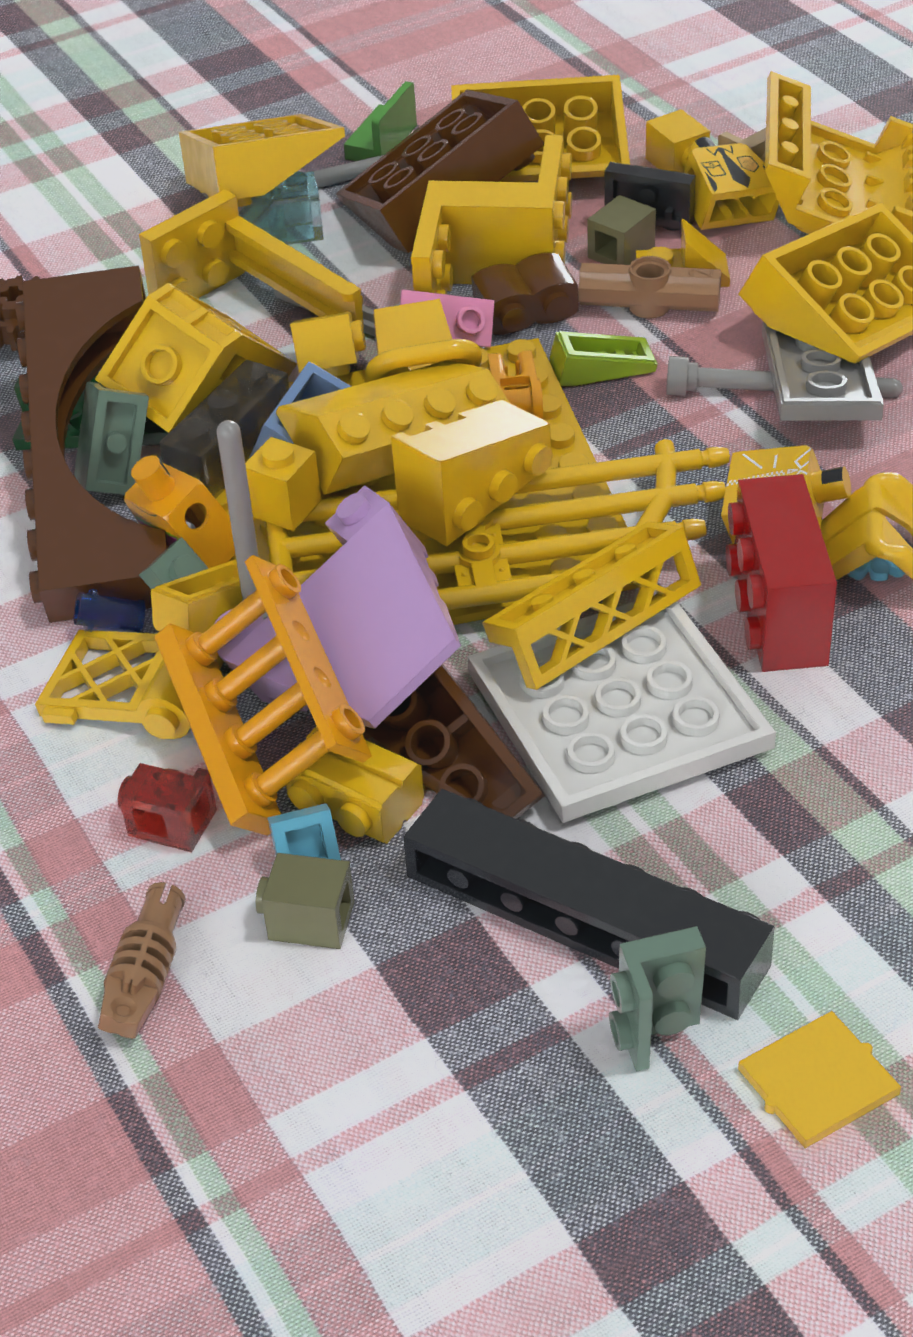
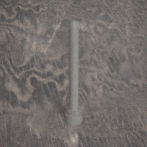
[666,356,903,398]
[217,420,268,620]

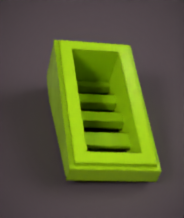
[549,331,658,386]

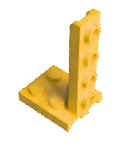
[139,189,364,328]

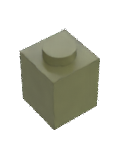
[587,195,656,265]
[255,853,355,949]

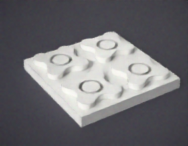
[467,601,776,823]

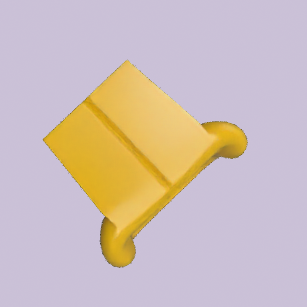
[365,299,482,383]
[821,472,913,580]

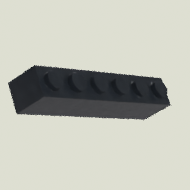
[403,789,775,1020]

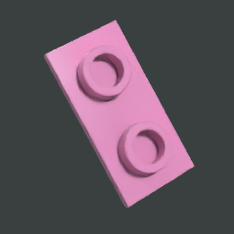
[400,289,494,348]

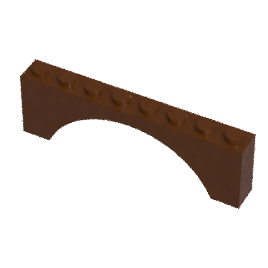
[15,265,169,623]

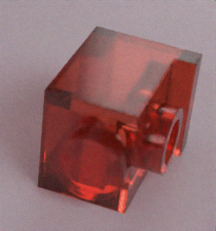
[117,763,217,853]

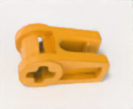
[488,350,543,419]

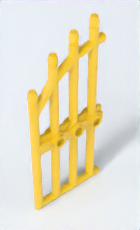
[266,439,730,610]

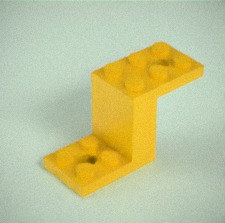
[411,135,573,295]

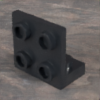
[604,162,696,231]

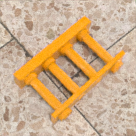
[154,555,372,836]

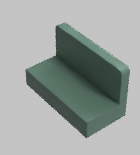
[74,382,149,495]

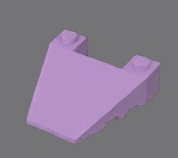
[214,485,461,728]

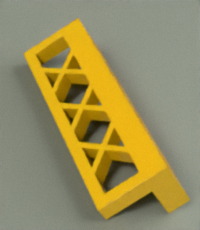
[482,521,701,690]

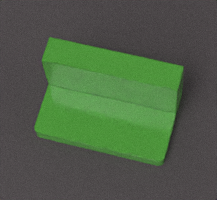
[344,81,417,161]

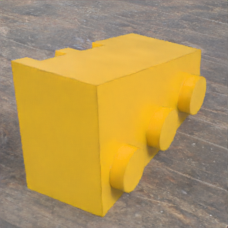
[391,400,552,546]

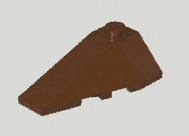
[363,664,545,819]

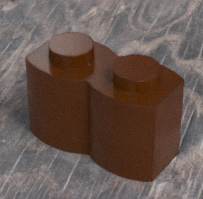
[471,253,579,335]

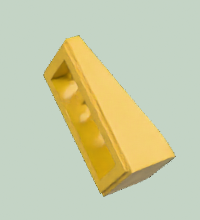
[151,560,243,633]

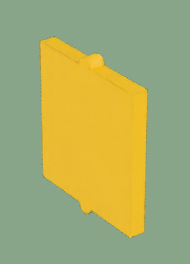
[738,1011,901,1148]

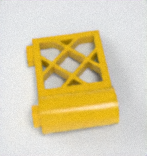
[35,629,224,739]

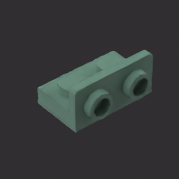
[609,926,706,1072]

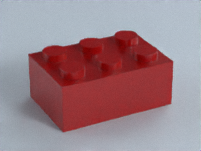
[726,474,837,672]

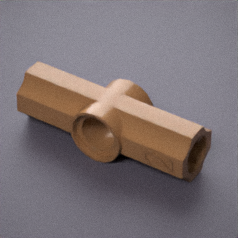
[578,256,721,319]

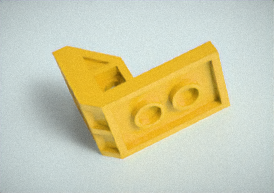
[95,283,297,436]

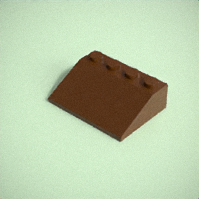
[336,90,544,254]

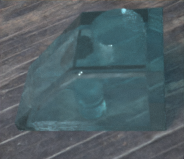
[239,171,324,245]

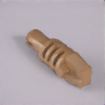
[98,882,186,1039]

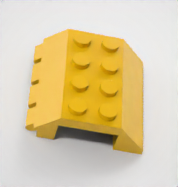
[765,71,913,235]

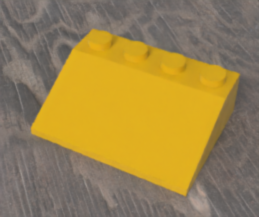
[451,74,630,182]
[179,114,345,207]
[738,203,913,364]

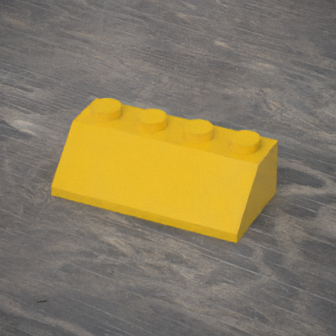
[276,361,511,495]

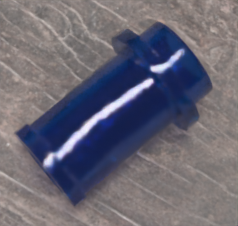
[73,589,146,633]

